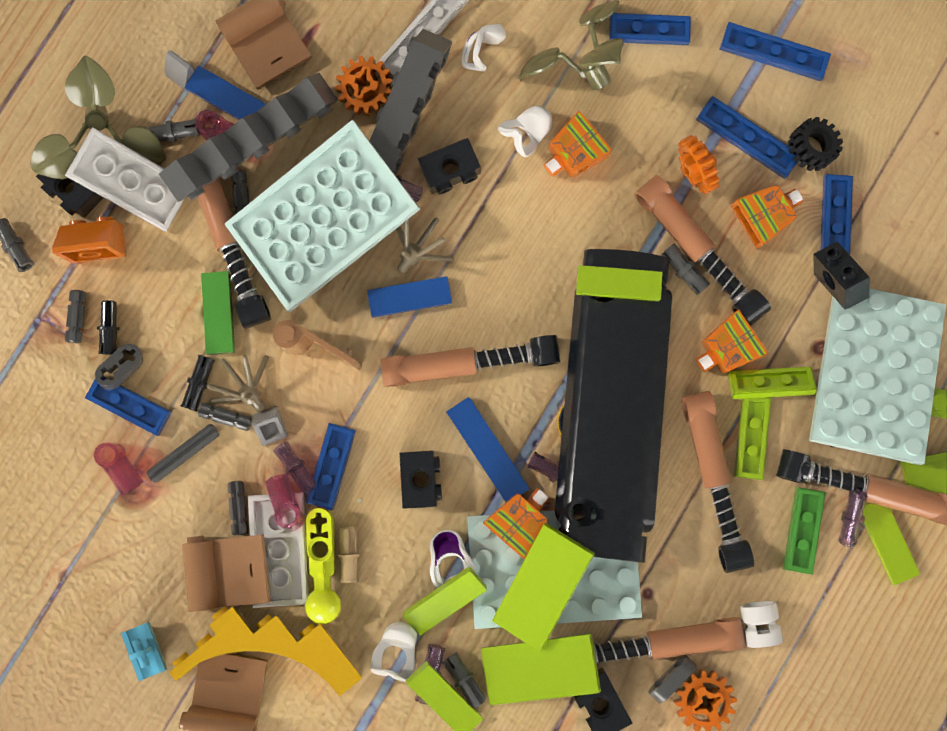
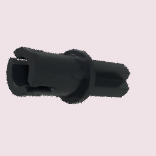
[97,300,120,355]

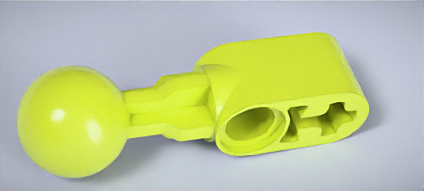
[305,508,341,624]

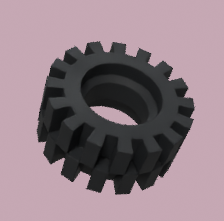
[788,117,843,171]

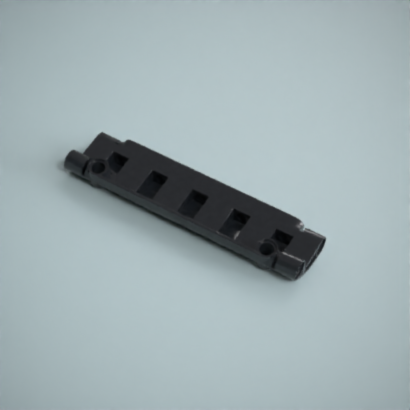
[555,249,672,563]

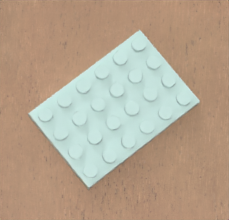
[225,120,420,312]
[809,289,946,465]
[467,508,642,629]

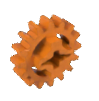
[335,55,393,116]
[678,135,720,194]
[673,669,737,731]

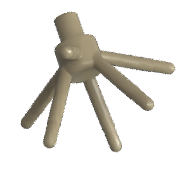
[396,217,454,273]
[207,355,269,412]

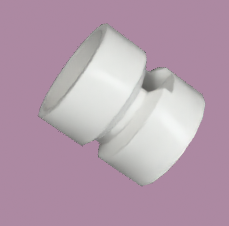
[740,601,784,648]

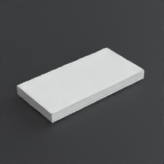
[65,127,184,232]
[248,492,310,608]

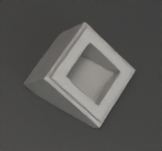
[164,50,195,89]
[252,406,288,446]

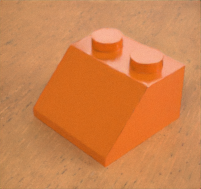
[52,217,126,263]

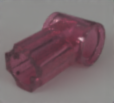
[94,442,144,496]
[264,473,304,531]

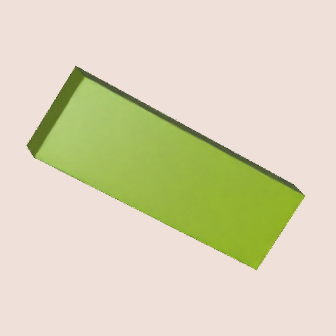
[576,265,662,301]
[728,366,817,399]
[734,397,771,480]
[857,502,920,585]
[403,566,487,636]
[406,661,483,731]

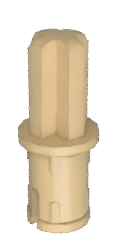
[338,526,360,583]

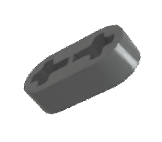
[95,344,143,390]
[649,655,697,703]

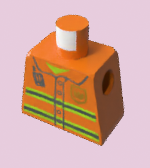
[543,111,612,178]
[731,185,803,249]
[696,310,769,374]
[483,488,550,559]

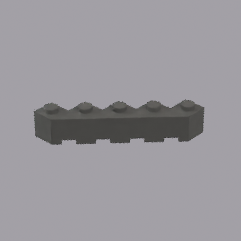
[369,29,452,175]
[159,72,338,202]

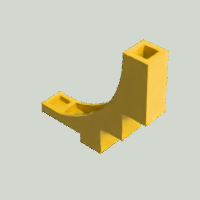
[169,606,362,697]

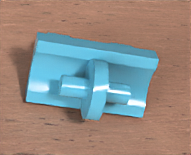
[121,621,167,681]

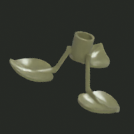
[519,0,624,90]
[31,55,166,179]

